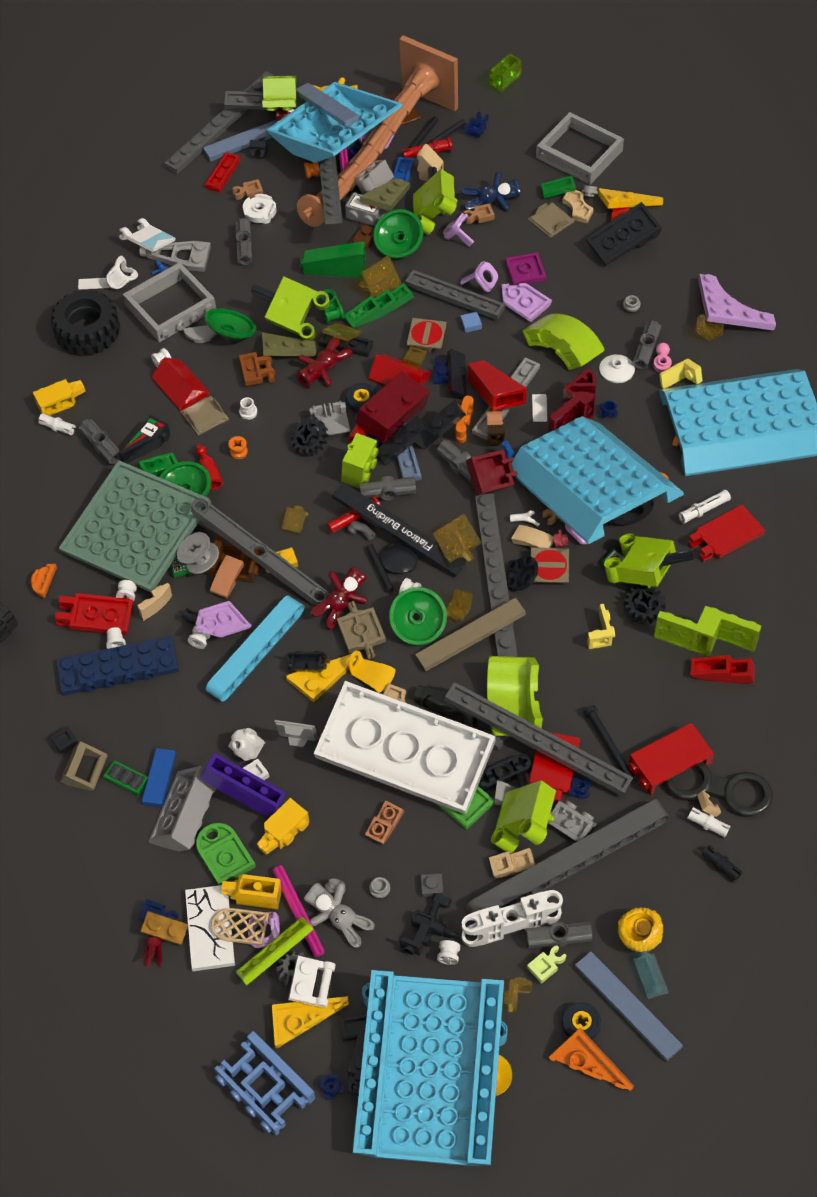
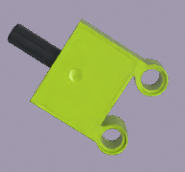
[413,166,457,235]
[251,277,330,341]

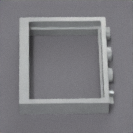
[536,112,624,185]
[123,262,216,342]

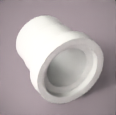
[239,397,257,420]
[106,628,126,649]

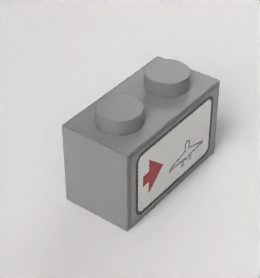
[345,193,385,227]

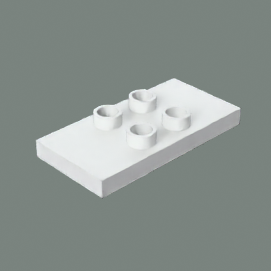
[314,681,496,815]

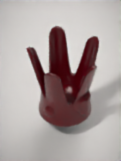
[140,937,163,968]

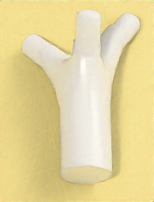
[510,510,539,527]

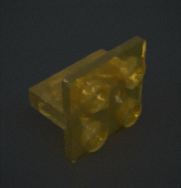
[358,256,402,298]
[433,514,481,563]

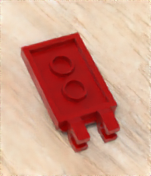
[688,505,765,562]
[55,593,134,635]
[529,732,580,806]

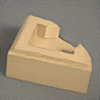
[697,791,721,817]

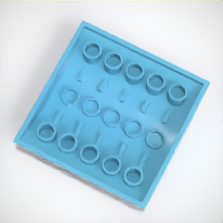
[267,82,403,162]

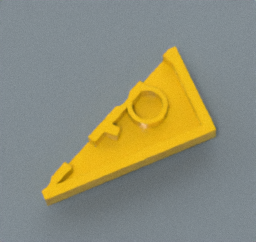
[598,188,664,208]
[286,654,357,703]
[272,996,349,1048]

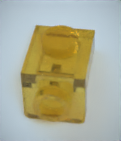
[696,314,724,341]
[282,505,308,533]
[446,589,473,620]
[504,977,532,1013]

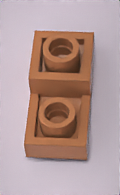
[210,555,244,599]
[365,800,404,844]

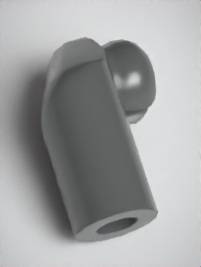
[347,521,375,540]

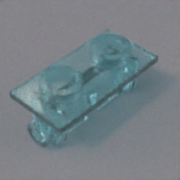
[633,951,669,999]

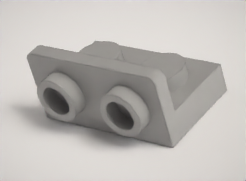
[548,800,597,842]

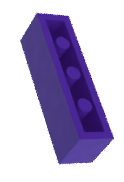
[199,752,286,818]

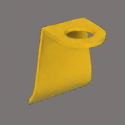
[348,650,395,693]

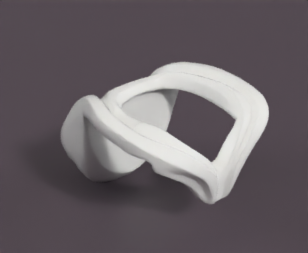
[106,256,138,289]

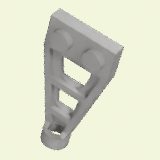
[140,241,211,272]

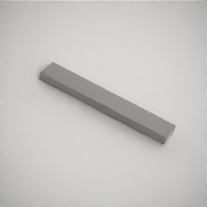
[472,358,540,440]

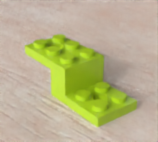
[262,76,297,111]
[654,606,761,657]

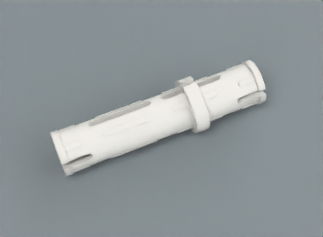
[678,490,731,524]

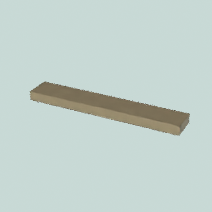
[415,598,526,671]

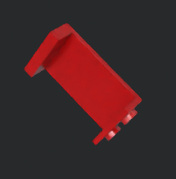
[628,723,714,795]

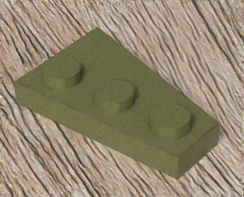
[360,179,410,211]
[262,333,316,356]

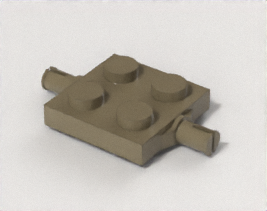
[337,601,386,659]

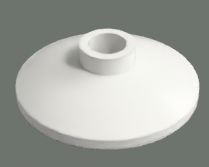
[599,355,635,383]

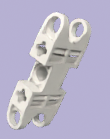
[462,890,563,947]

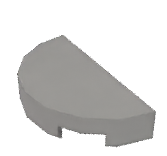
[183,325,217,343]

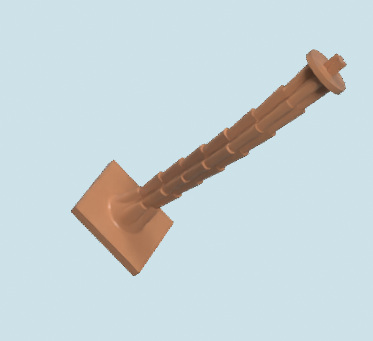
[297,36,458,227]

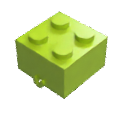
[341,433,378,488]

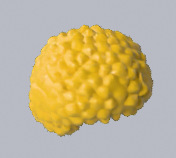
[618,907,663,952]

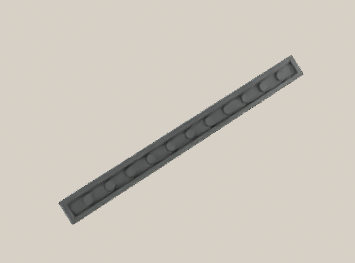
[475,494,518,657]

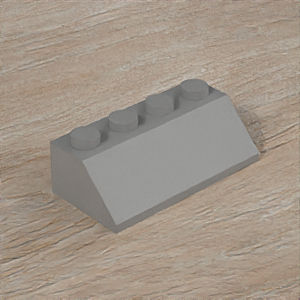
[148,766,216,852]

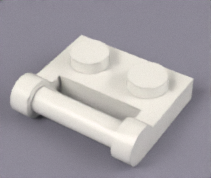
[288,956,336,1008]

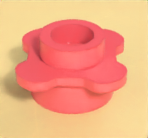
[554,529,568,548]

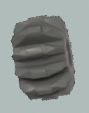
[276,950,309,987]

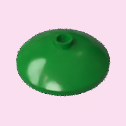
[374,209,424,259]
[205,308,256,340]
[159,461,211,497]
[389,587,447,645]

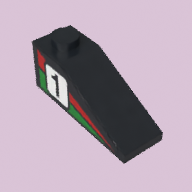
[119,415,171,464]

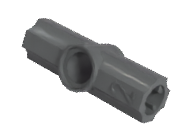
[236,218,252,266]
[633,320,661,370]
[79,419,120,465]
[437,440,473,484]
[359,476,416,501]
[526,922,593,948]

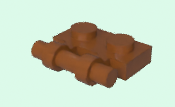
[239,352,276,386]

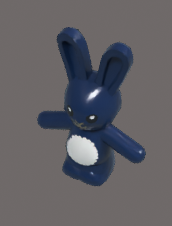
[460,172,521,211]

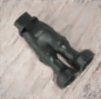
[413,685,486,728]

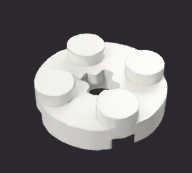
[243,194,276,224]

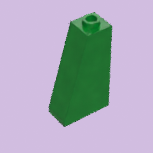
[300,242,366,278]

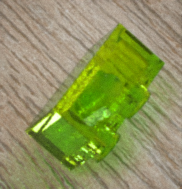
[489,53,522,91]

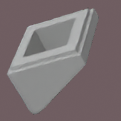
[495,781,517,806]

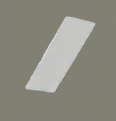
[78,278,110,289]
[532,394,547,422]

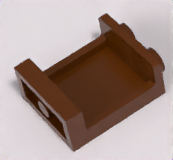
[208,536,264,583]

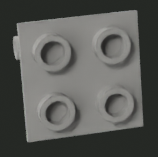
[309,401,351,435]

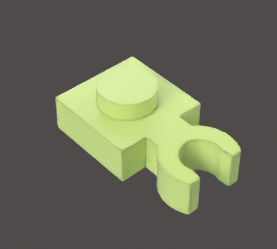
[527,946,566,984]

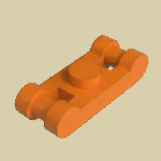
[456,396,474,443]

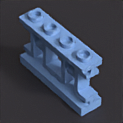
[214,1031,315,1136]

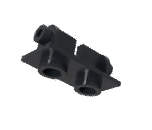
[287,651,330,672]

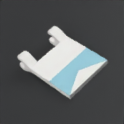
[119,218,175,252]

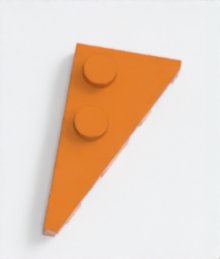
[549,1028,634,1091]

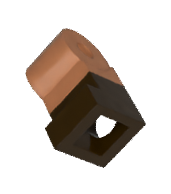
[486,411,505,444]

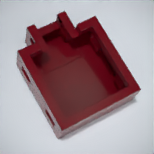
[466,449,518,496]

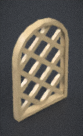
[211,908,269,946]

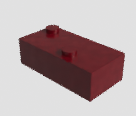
[355,372,430,443]

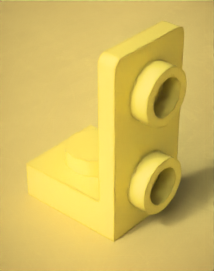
[659,358,703,389]
[587,604,615,649]

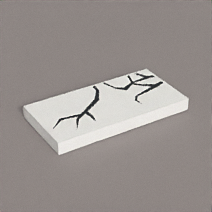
[185,885,235,971]

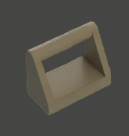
[60,741,108,791]

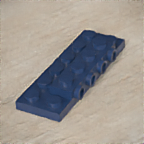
[57,636,179,696]

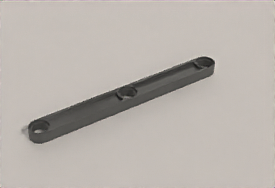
[191,498,328,606]

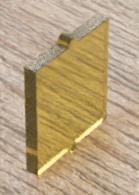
[322,323,362,341]

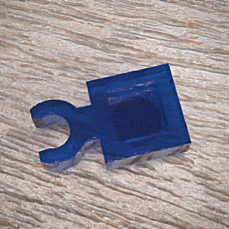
[465,112,489,138]
[433,356,448,384]
[138,899,179,922]

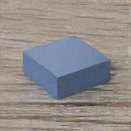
[460,312,482,333]

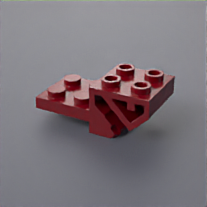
[548,369,596,433]

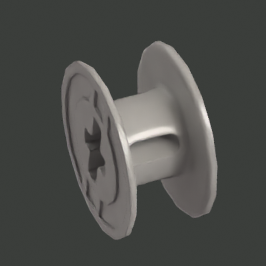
[177,532,219,574]

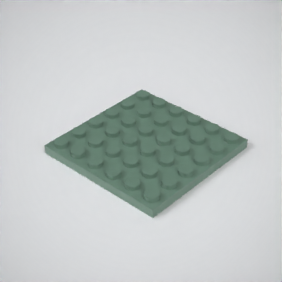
[59,461,211,592]

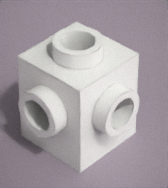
[228,728,265,761]

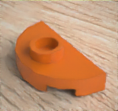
[31,564,57,598]

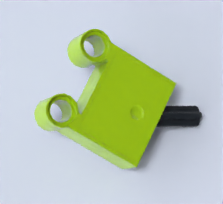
[604,534,694,588]
[491,772,556,853]

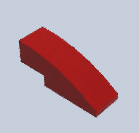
[690,655,755,684]

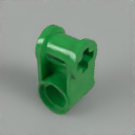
[321,289,344,323]

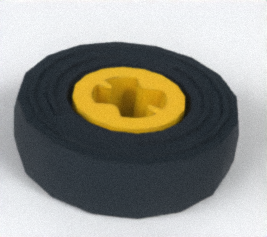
[346,383,377,412]
[562,1002,602,1040]

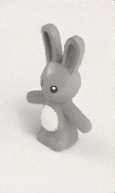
[304,883,375,948]

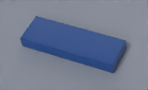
[392,157,414,198]
[142,748,177,807]

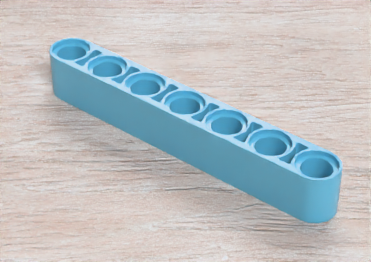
[206,595,304,702]

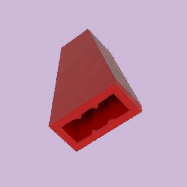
[467,360,526,411]

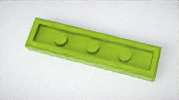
[236,917,314,985]

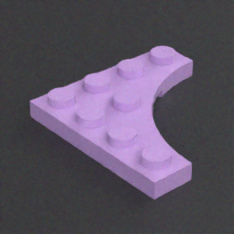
[698,274,776,330]

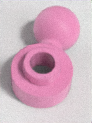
[653,343,672,373]

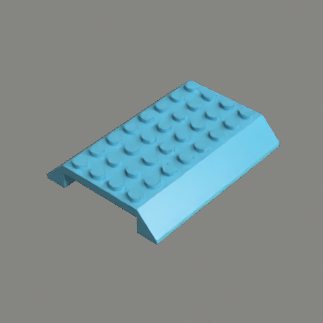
[659,369,817,476]
[511,416,684,544]
[353,970,504,1166]

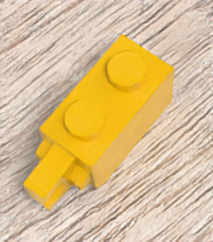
[33,379,86,416]
[257,798,309,855]
[221,874,282,910]

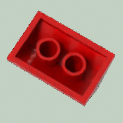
[368,354,432,386]
[152,357,210,411]

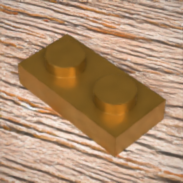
[141,911,188,946]

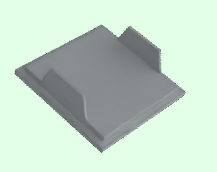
[274,720,318,747]

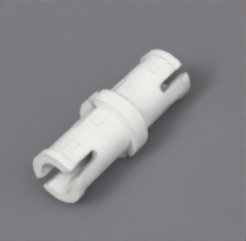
[39,413,76,435]
[687,807,730,838]

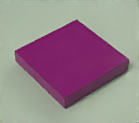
[505,252,547,285]

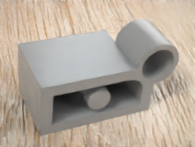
[354,160,394,195]

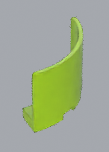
[522,314,604,370]
[487,656,543,736]

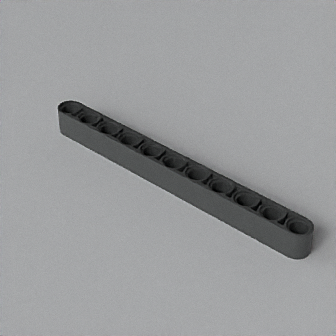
[466,799,669,915]

